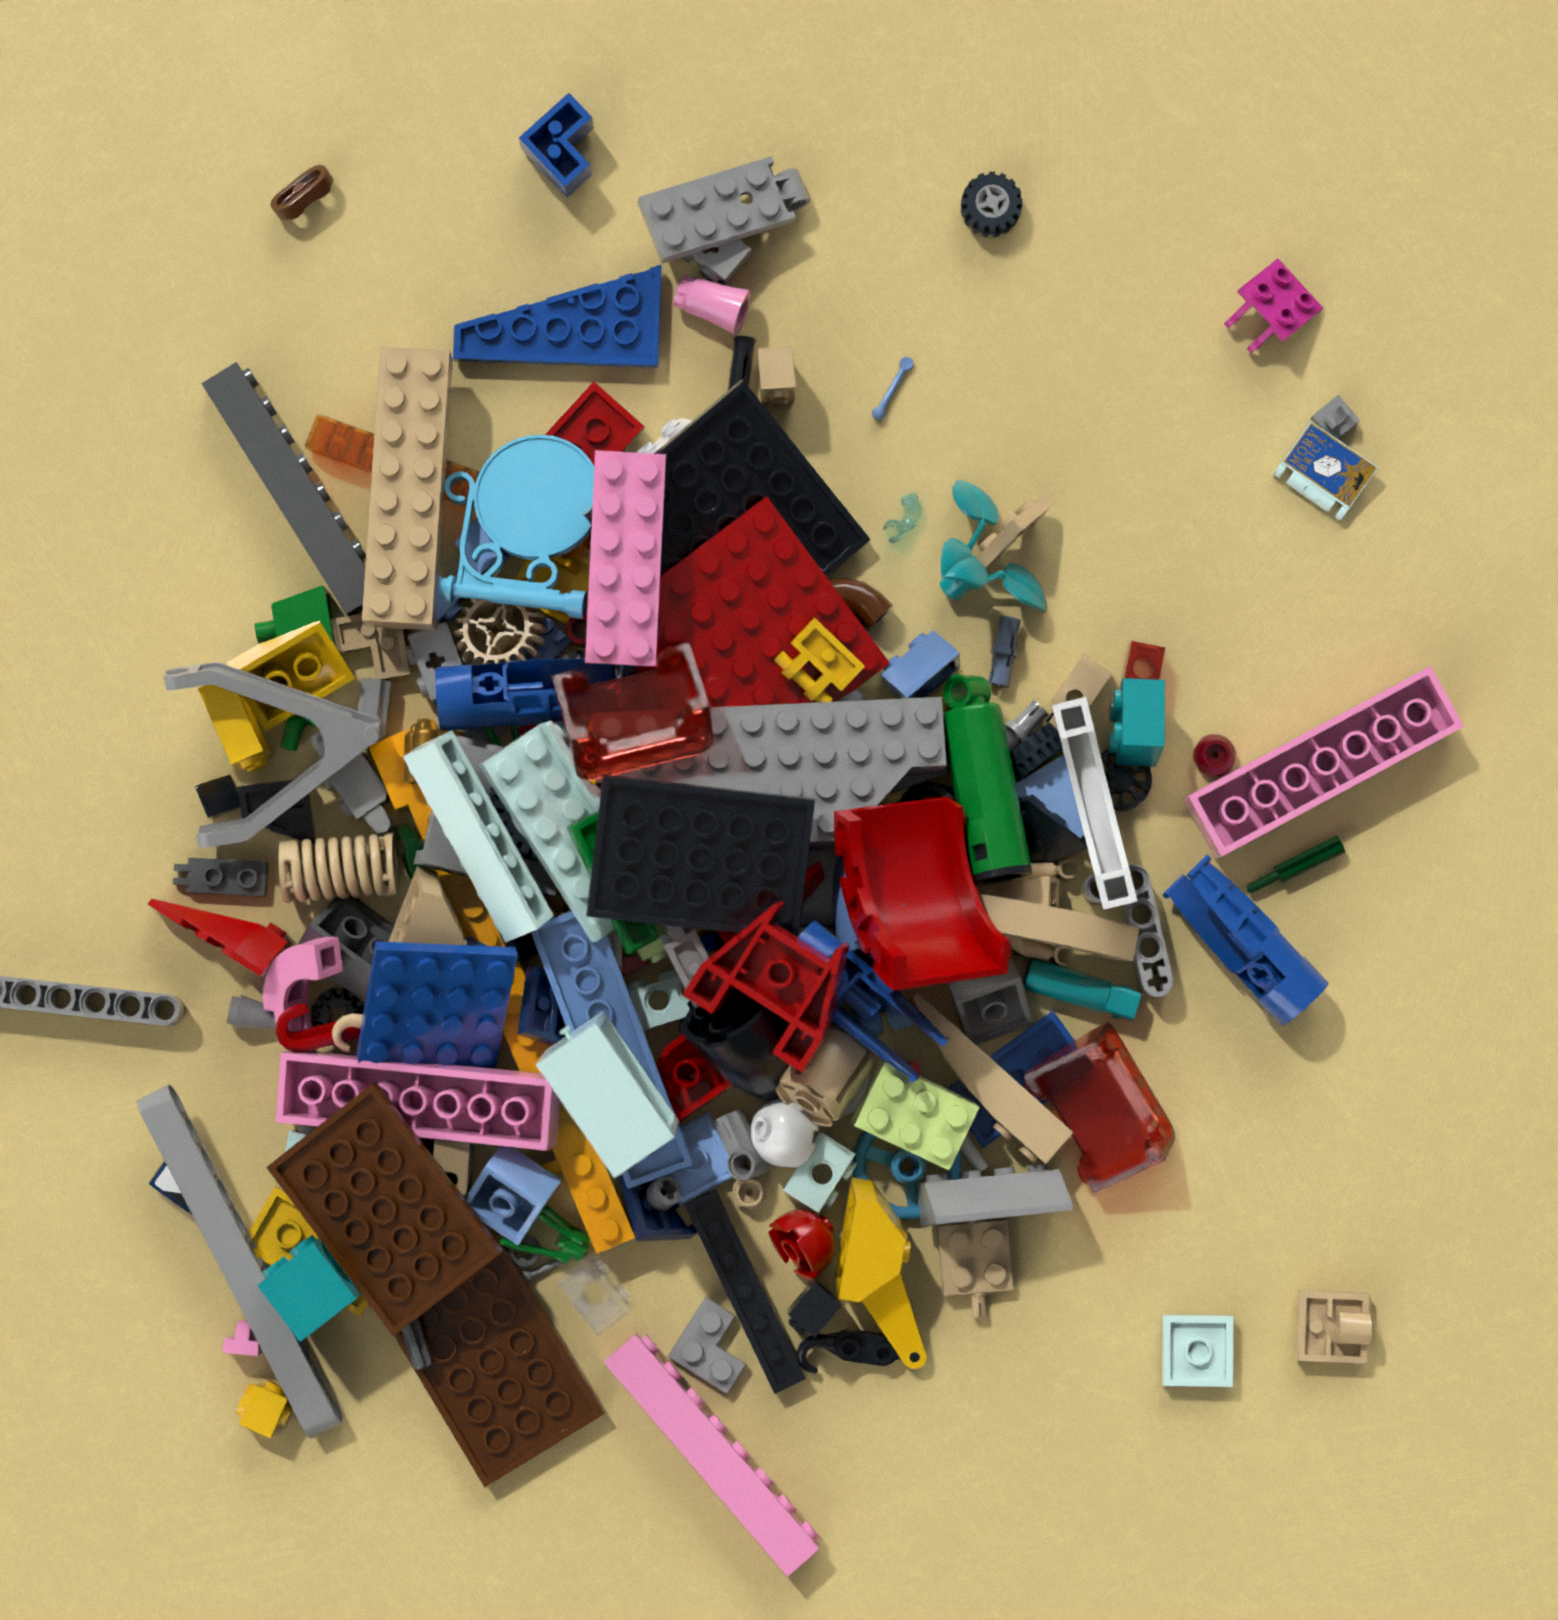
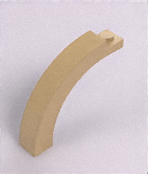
[979,894,1139,962]

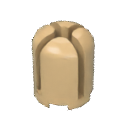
[776,1025,873,1127]

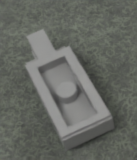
[660,925,709,1008]

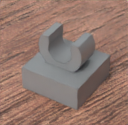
[1310,395,1360,439]

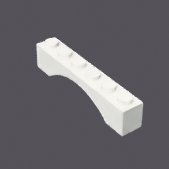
[1052,697,1137,910]

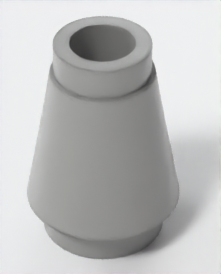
[226,994,276,1029]

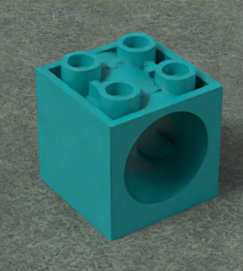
[257,1235,361,1342]

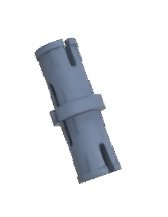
[988,616,1021,688]

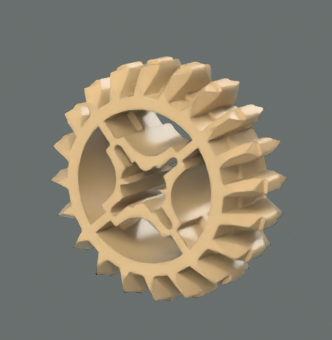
[454,599,547,665]

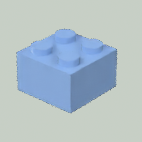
[465,1146,562,1246]

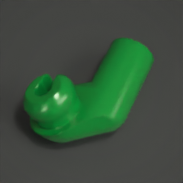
[281,714,316,751]

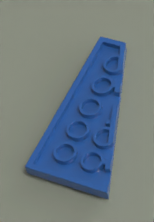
[453,265,662,368]

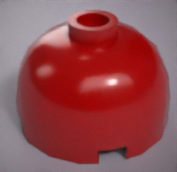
[768,1209,835,1280]

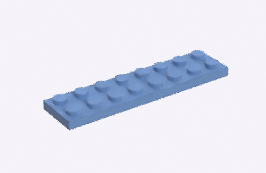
[531,911,693,1189]

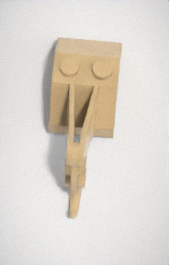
[332,866,467,1052]

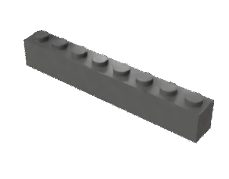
[201,362,366,616]

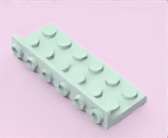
[479,721,615,942]

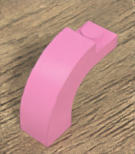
[263,937,343,1045]

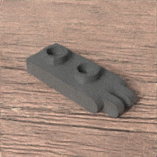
[173,858,268,897]

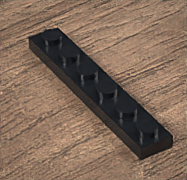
[684,1189,806,1394]

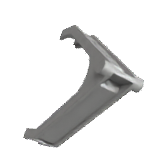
[163,662,382,848]

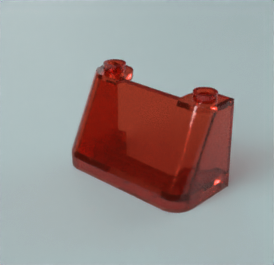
[551,643,714,780]
[1024,1022,1175,1193]

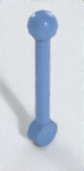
[872,357,913,420]

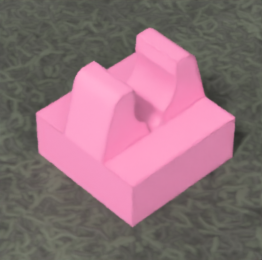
[223,1320,263,1356]

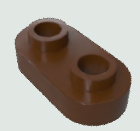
[270,165,334,220]

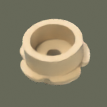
[732,1177,766,1210]

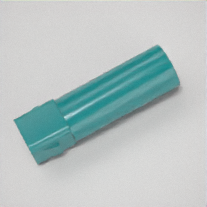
[1023,958,1142,1021]

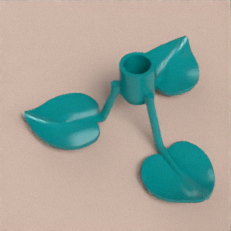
[939,479,1047,613]

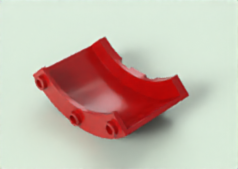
[834,797,1012,991]

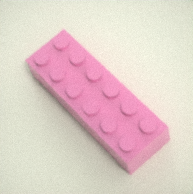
[585,450,666,667]

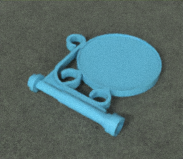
[439,435,594,619]

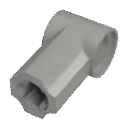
[358,678,392,748]
[714,1109,770,1180]

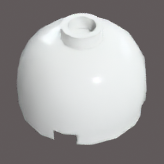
[750,1098,819,1168]

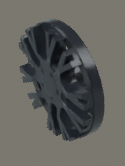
[1100,749,1152,811]

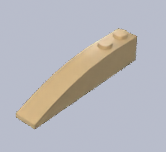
[911,992,1074,1164]

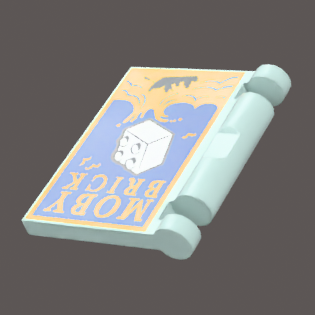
[1273,421,1378,521]

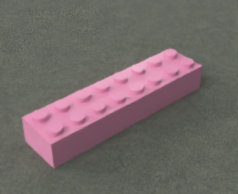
[1183,666,1464,859]
[276,1050,561,1150]

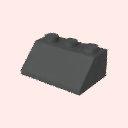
[297,895,394,1003]

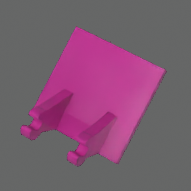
[1224,258,1323,354]

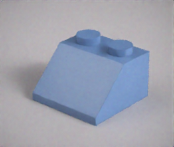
[881,630,961,699]

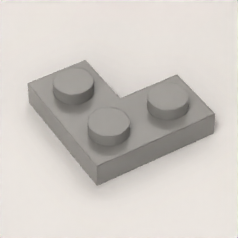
[668,1296,745,1394]

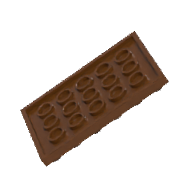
[266,1082,503,1336]
[394,1234,605,1488]

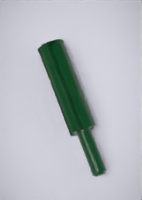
[1246,835,1345,894]

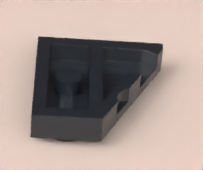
[238,779,316,844]
[1019,794,1087,863]

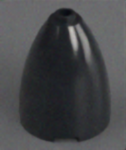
[680,987,790,1101]

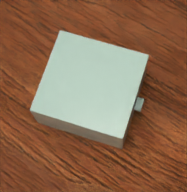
[536,1011,679,1178]

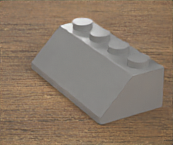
[916,1163,1073,1226]

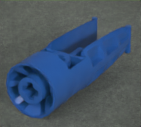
[435,659,618,730]
[1163,855,1329,1026]
[798,920,950,1083]

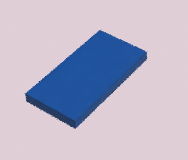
[947,1010,1094,1148]

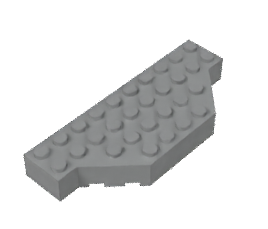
[592,697,947,848]

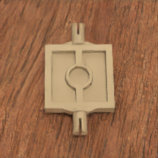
[937,1219,1013,1318]

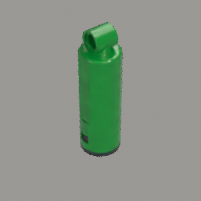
[943,674,1033,885]

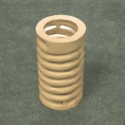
[279,833,399,903]

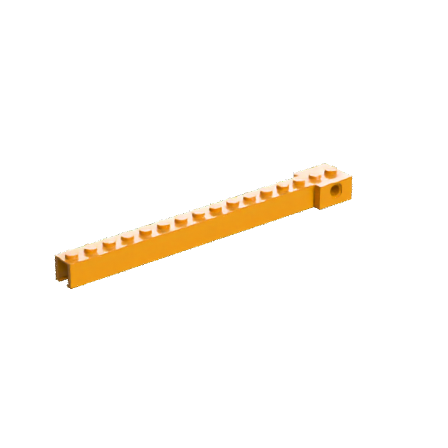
[369,719,635,1254]

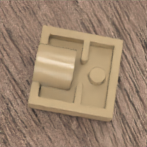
[1295,1290,1372,1364]

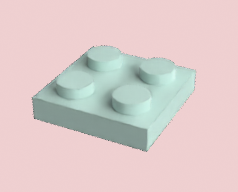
[1162,1315,1233,1387]

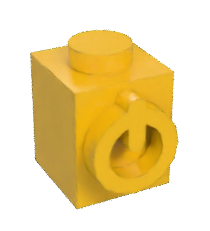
[236,1380,293,1438]

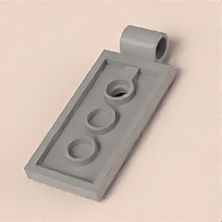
[637,157,810,263]

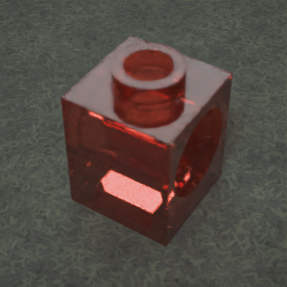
[1120,641,1165,685]

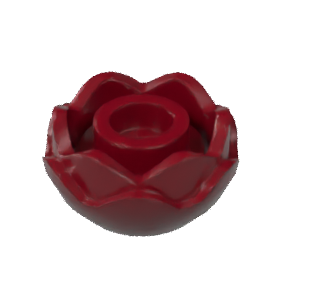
[1193,734,1236,776]

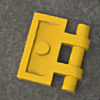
[774,618,865,703]

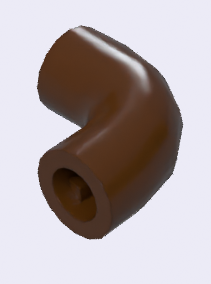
[830,578,893,629]

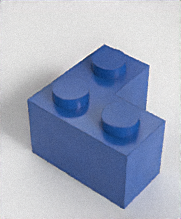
[519,93,594,197]

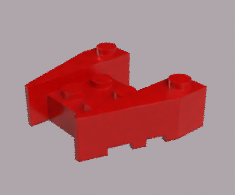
[682,901,850,1072]

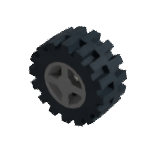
[961,172,1023,237]
[1010,722,1062,781]

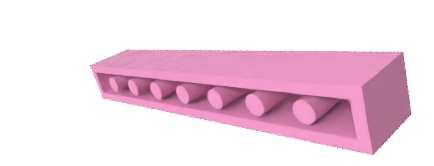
[604,1332,820,1577]

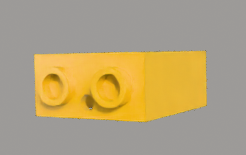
[198,684,273,773]

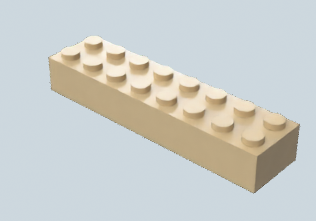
[362,346,453,631]

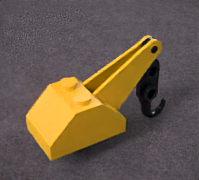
[797,1178,927,1374]

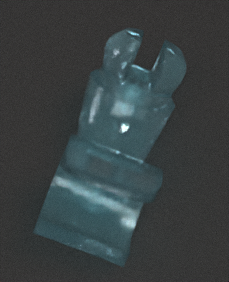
[883,493,923,543]

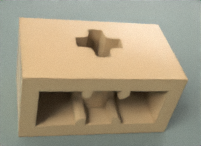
[757,346,795,407]

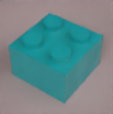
[1109,678,1165,767]

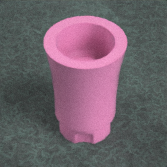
[673,275,752,336]

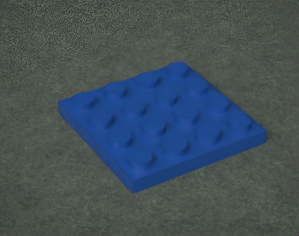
[356,941,518,1068]

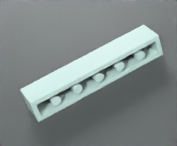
[403,730,554,943]

